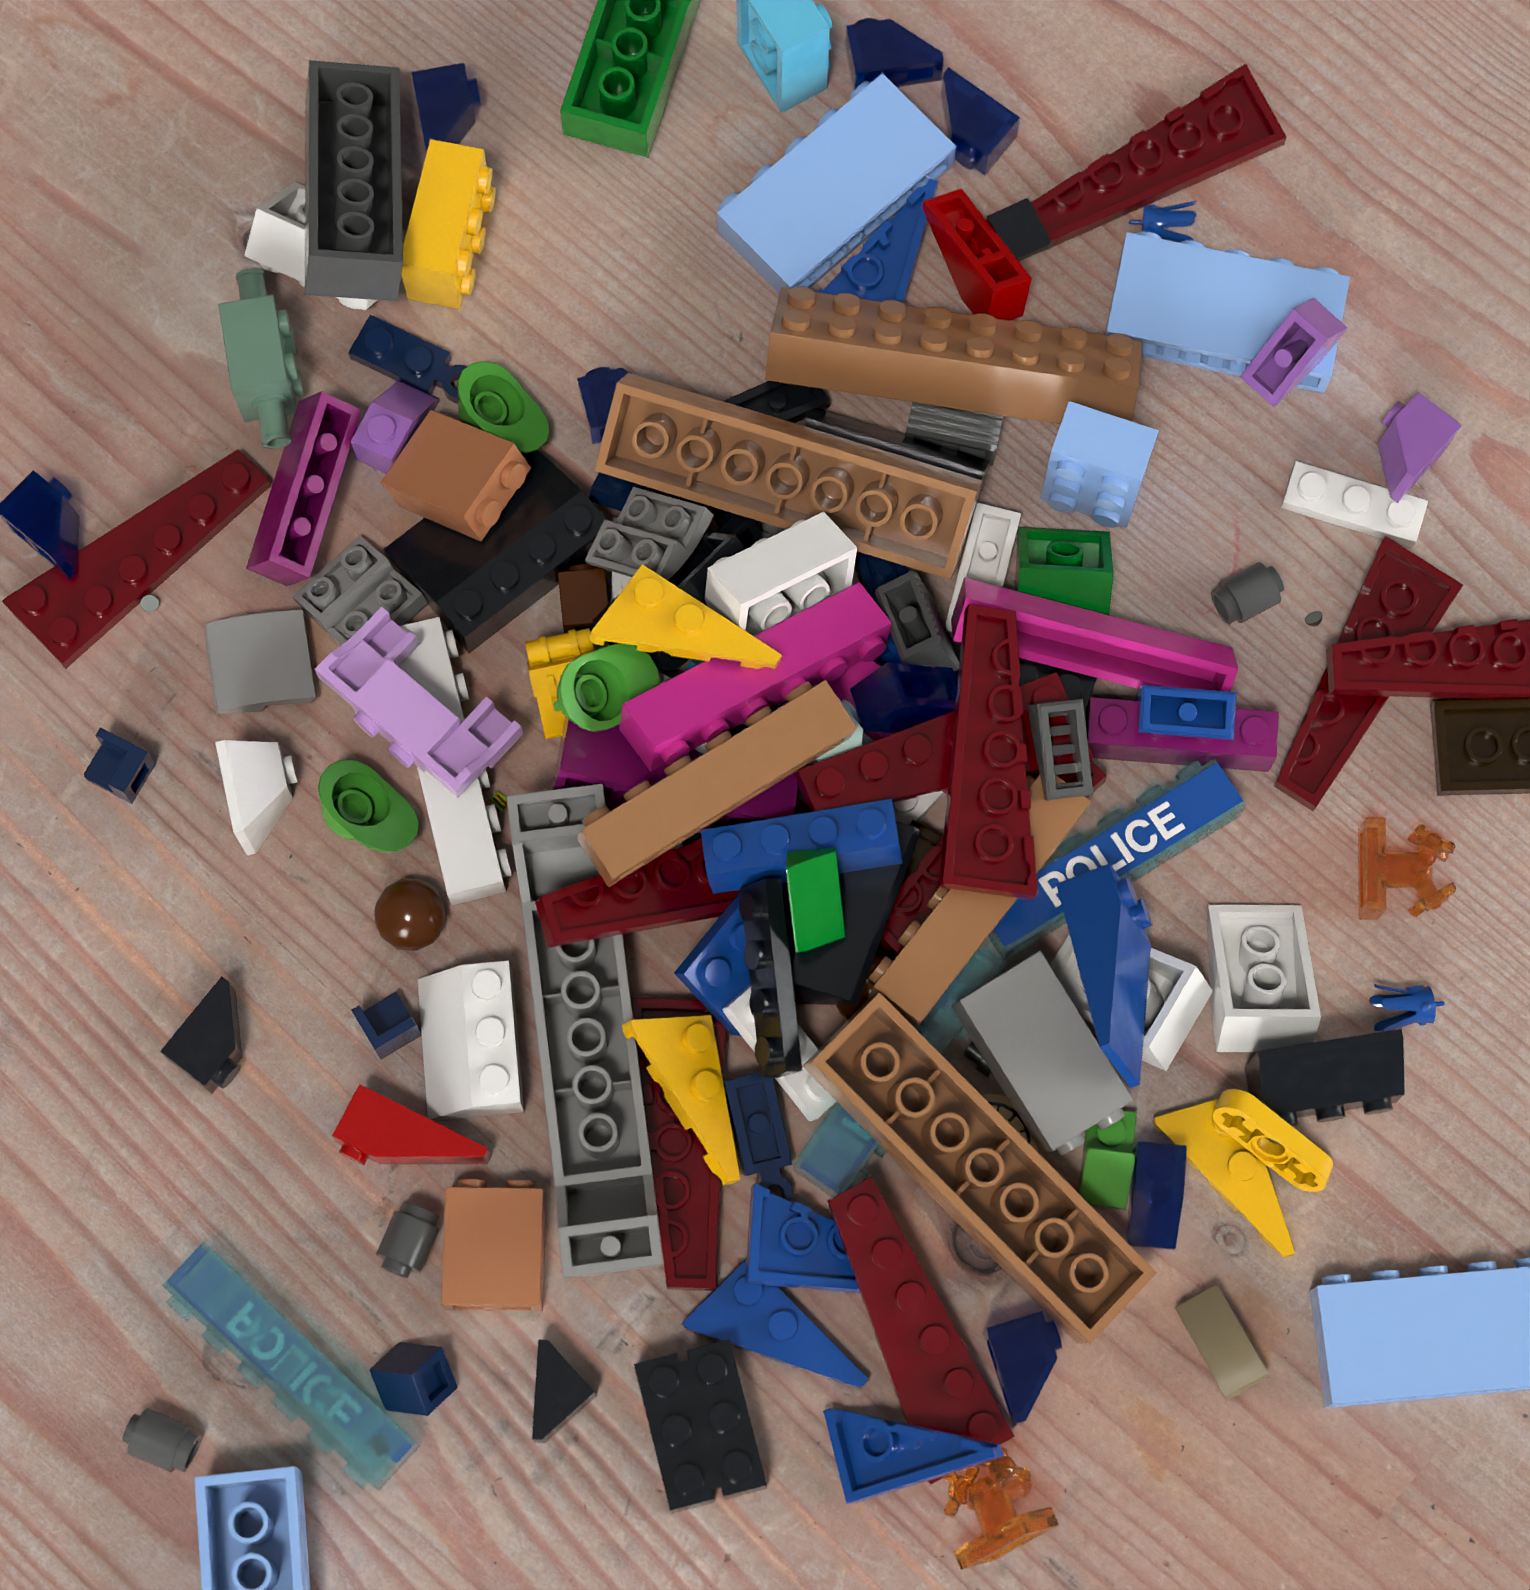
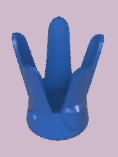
[1129,200,1197,243]
[1369,984,1445,1032]

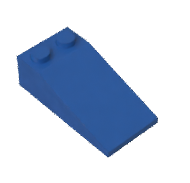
[1056,863,1152,1088]

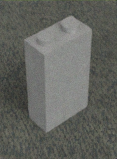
[951,951,1133,1156]

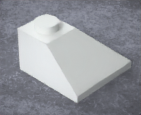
[215,740,298,855]

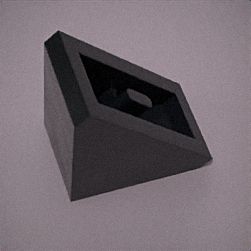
[532,1340,597,1444]

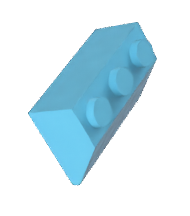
[736,0,832,113]

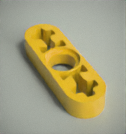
[1213,1089,1333,1192]

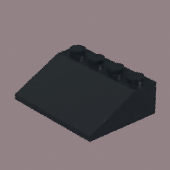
[383,450,607,654]

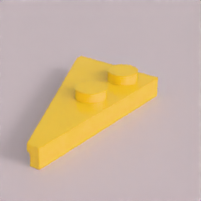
[589,564,782,670]
[622,1015,741,1185]
[1152,1099,1295,1258]

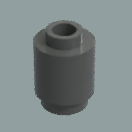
[1211,562,1284,625]
[376,1202,439,1278]
[122,1408,201,1472]

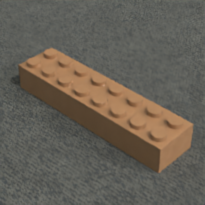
[765,287,1142,424]
[594,373,983,580]
[802,993,1157,1344]

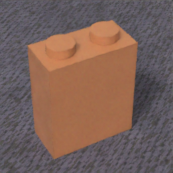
[380,410,531,541]
[441,1179,546,1311]

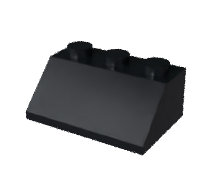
[1245,1029,1405,1127]

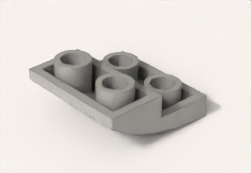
[585,487,714,581]
[293,535,428,646]
[204,610,316,714]

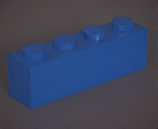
[700,799,903,894]

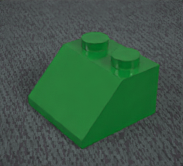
[1015,527,1114,615]

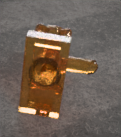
[1358,817,1456,920]
[944,1447,1059,1570]

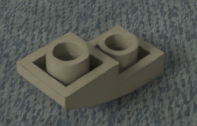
[1175,1284,1270,1401]

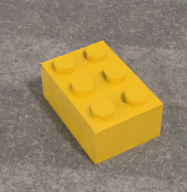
[401,139,496,310]

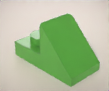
[1078,1110,1137,1210]

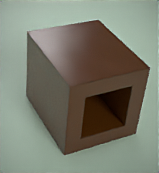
[558,564,608,633]

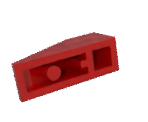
[922,188,1032,321]
[332,1084,492,1165]

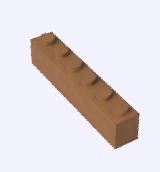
[577,680,857,887]
[868,774,1091,1029]

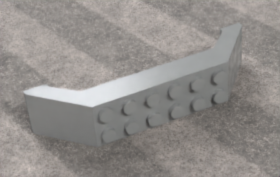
[506,784,663,1279]

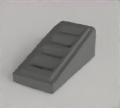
[1028,699,1093,800]

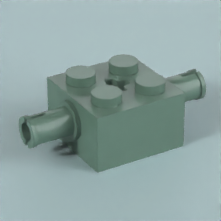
[218,268,304,449]

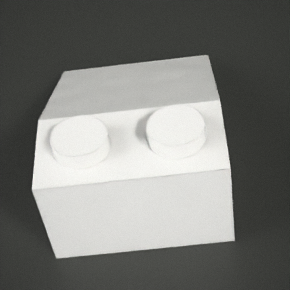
[1207,905,1321,1052]
[1050,934,1213,1071]

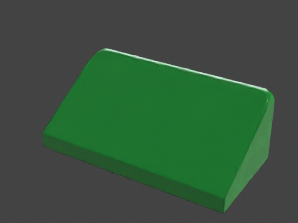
[786,848,845,952]

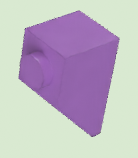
[1240,298,1348,407]
[351,381,439,474]
[1378,392,1462,503]

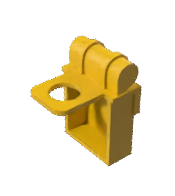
[525,628,596,739]

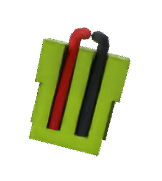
[489,791,508,812]

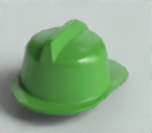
[457,361,550,453]
[553,643,660,732]
[318,760,419,852]

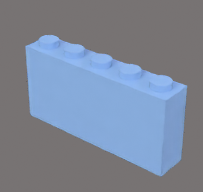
[717,73,956,294]
[1105,231,1350,393]
[1310,1258,1530,1408]

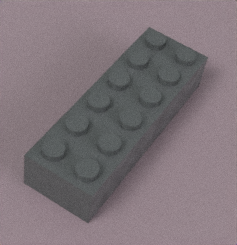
[305,60,403,301]

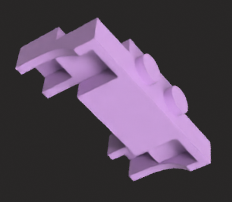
[315,606,523,798]

